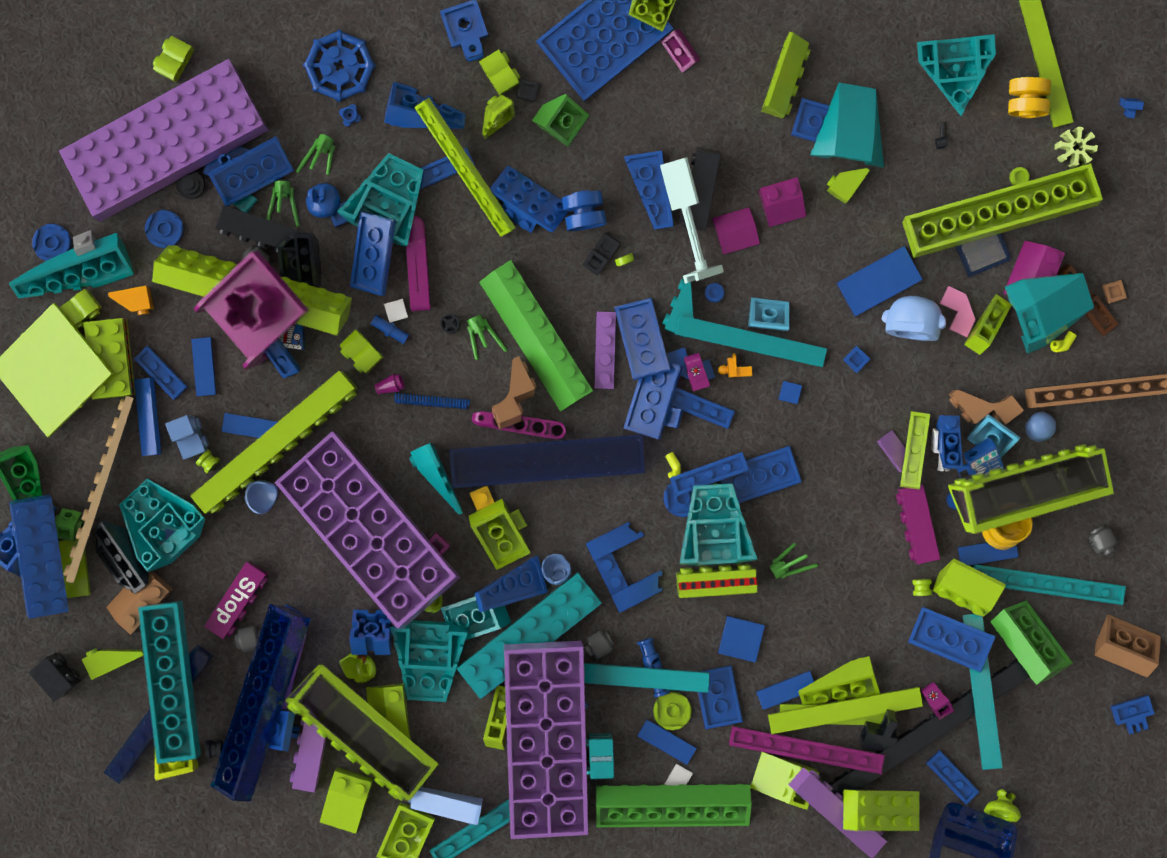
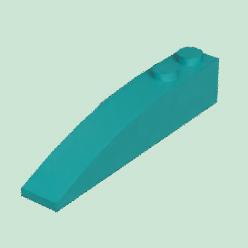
[9,233,134,299]

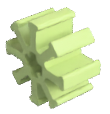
[1055,127,1098,168]

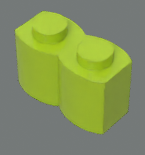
[153,35,195,83]
[479,49,520,96]
[60,289,102,330]
[339,329,384,373]

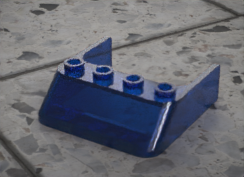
[929,802,1018,858]

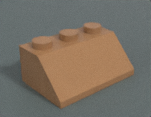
[107,571,174,635]
[1094,614,1161,678]

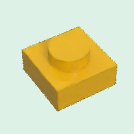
[470,486,494,511]

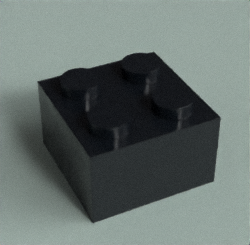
[28,653,81,702]

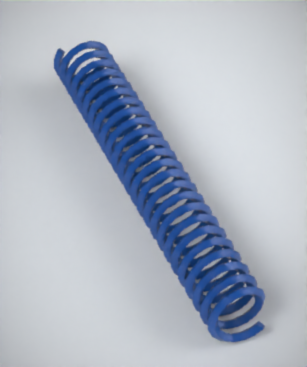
[395,393,470,410]

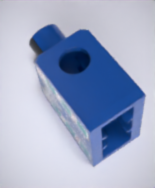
[957,438,1004,478]

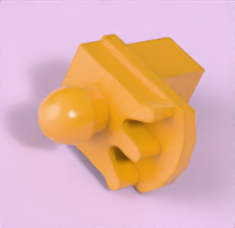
[718,353,752,377]

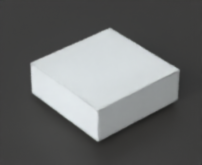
[384,299,408,323]

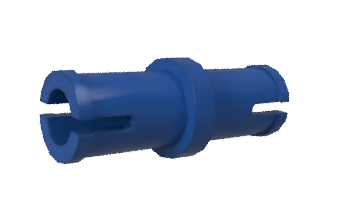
[370,314,409,344]

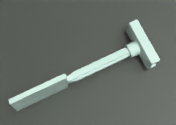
[660,158,724,283]

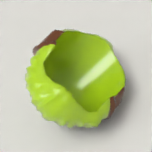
[339,653,376,683]

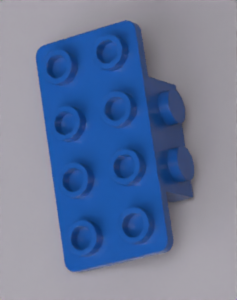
[490,166,568,233]

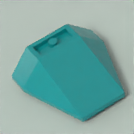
[1005,273,1094,354]
[119,479,205,572]

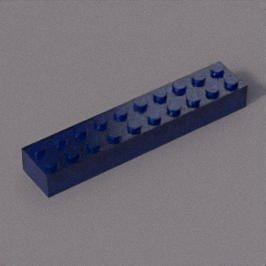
[449,434,645,488]
[210,604,310,802]

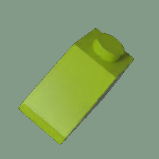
[827,168,870,204]

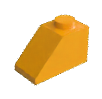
[108,286,154,316]

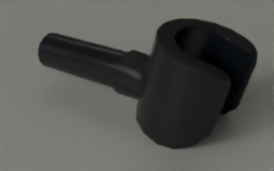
[935,122,947,149]

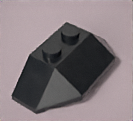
[277,232,322,288]
[91,521,149,594]

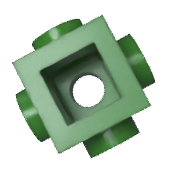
[55,508,84,542]

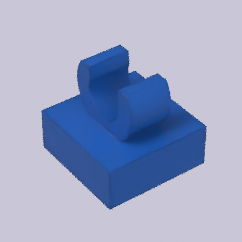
[1119,97,1144,118]

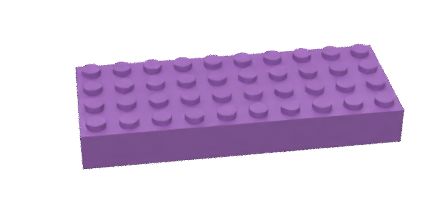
[59,59,269,222]
[275,431,461,629]
[504,641,588,839]

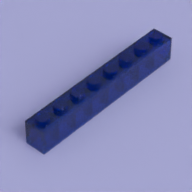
[103,645,213,784]

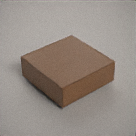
[1102,280,1127,304]

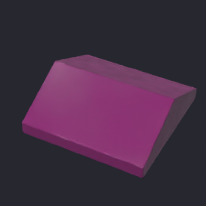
[712,207,760,255]

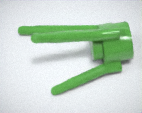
[296,134,335,175]
[266,181,300,227]
[467,315,507,360]
[769,543,818,579]

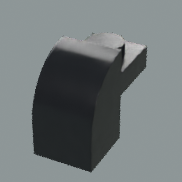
[860,709,898,751]

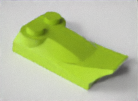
[376,803,435,858]

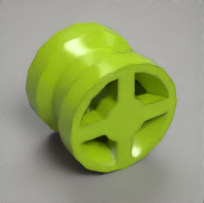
[196,450,220,474]
[912,579,932,596]

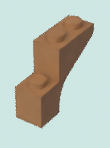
[492,356,536,430]
[949,390,1024,425]

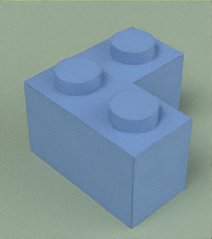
[165,415,209,460]

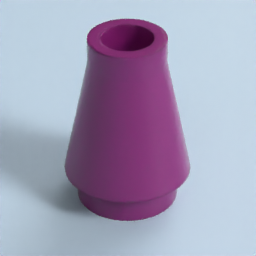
[375,373,405,395]

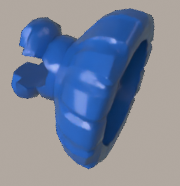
[306,183,340,218]

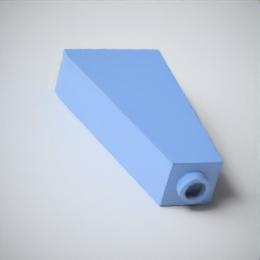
[408,786,483,825]

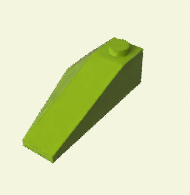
[482,95,516,139]
[798,656,880,705]
[366,683,412,761]

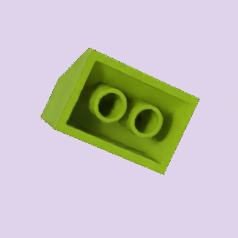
[932,559,1006,617]

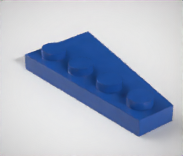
[624,150,673,230]
[475,555,547,612]

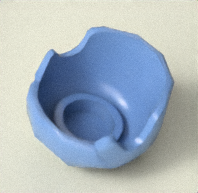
[1025,411,1056,442]
[542,554,571,585]

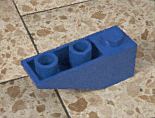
[936,415,963,469]

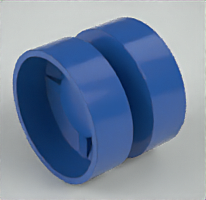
[562,190,607,231]

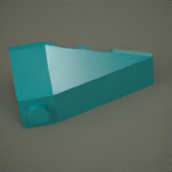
[409,443,464,515]

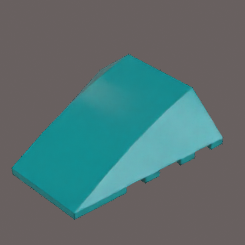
[810,83,884,168]
[337,153,423,246]
[679,484,757,566]
[390,620,468,702]

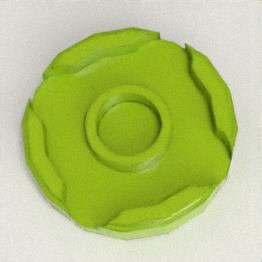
[653,691,692,730]

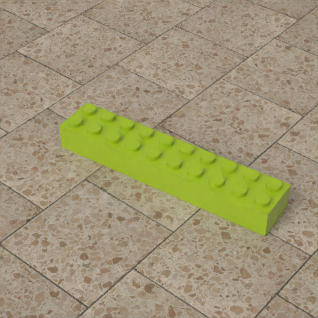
[902,163,1103,258]
[152,245,352,335]
[190,371,358,514]

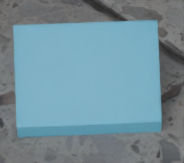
[748,298,789,331]
[966,415,1020,458]

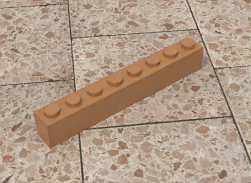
[1025,374,1167,408]

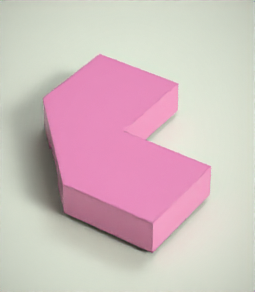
[940,286,975,337]

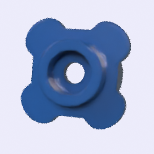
[339,104,361,126]

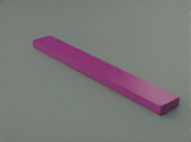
[729,726,885,774]

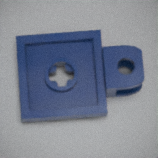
[440,0,489,62]

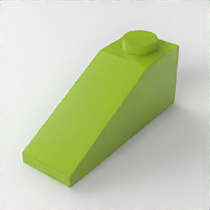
[964,294,1012,355]
[82,648,144,680]
[483,685,507,750]

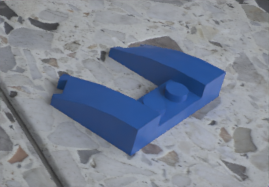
[586,522,662,613]

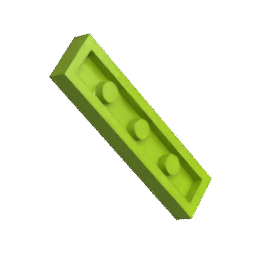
[900,411,930,490]

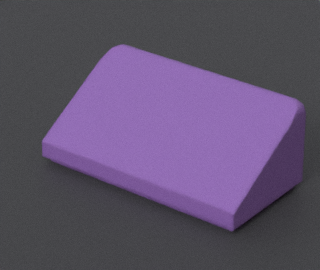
[877,430,906,472]

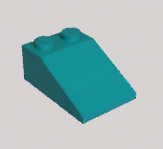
[441,595,511,640]

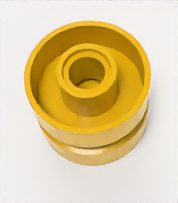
[1008,77,1051,118]
[982,503,1032,550]

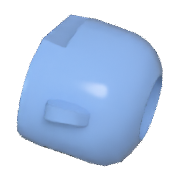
[882,296,946,341]

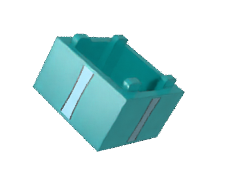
[586,733,614,779]

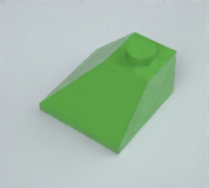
[532,94,589,147]

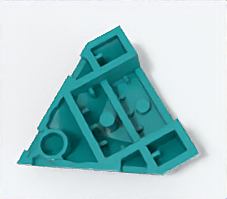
[917,34,996,116]

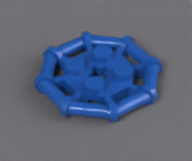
[303,30,375,102]

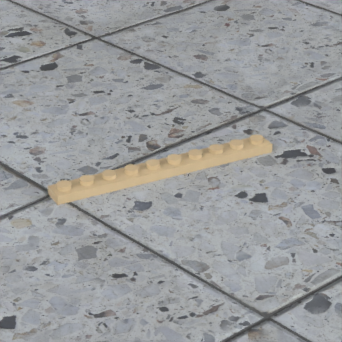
[63,396,134,583]

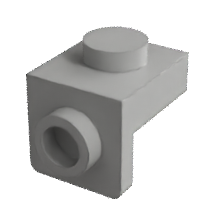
[73,230,97,256]

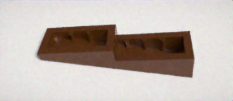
[1056,264,1118,336]

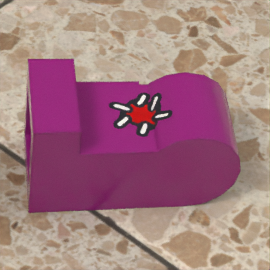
[684,353,710,391]
[920,682,954,720]

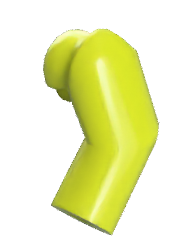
[1050,331,1077,353]
[665,452,681,479]

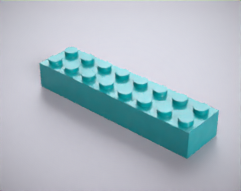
[457,572,602,699]
[138,601,201,764]

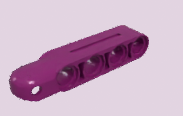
[406,216,431,312]
[472,411,566,439]

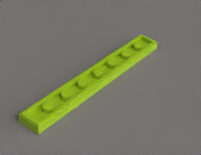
[1019,0,1073,128]
[414,98,515,237]
[768,687,923,734]

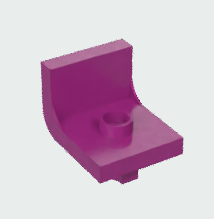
[194,251,309,370]

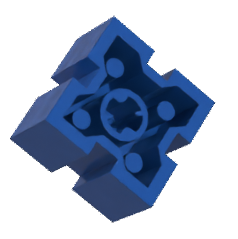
[350,610,393,655]

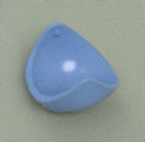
[245,480,278,514]

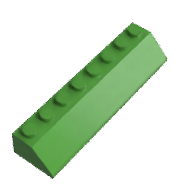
[479,260,593,412]
[596,784,751,827]

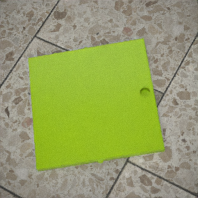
[0,303,113,437]

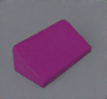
[660,29,701,73]

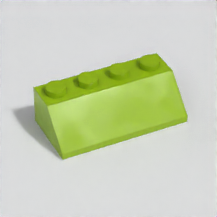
[761,32,811,119]

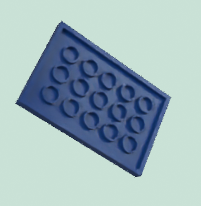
[536,0,674,102]

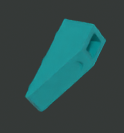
[662,278,693,338]

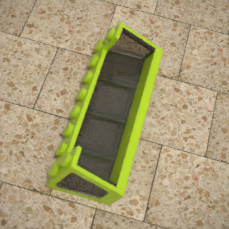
[948,444,1114,534]
[285,665,438,801]

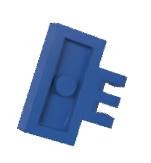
[1110,695,1154,735]

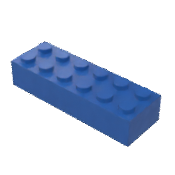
[9,495,69,619]

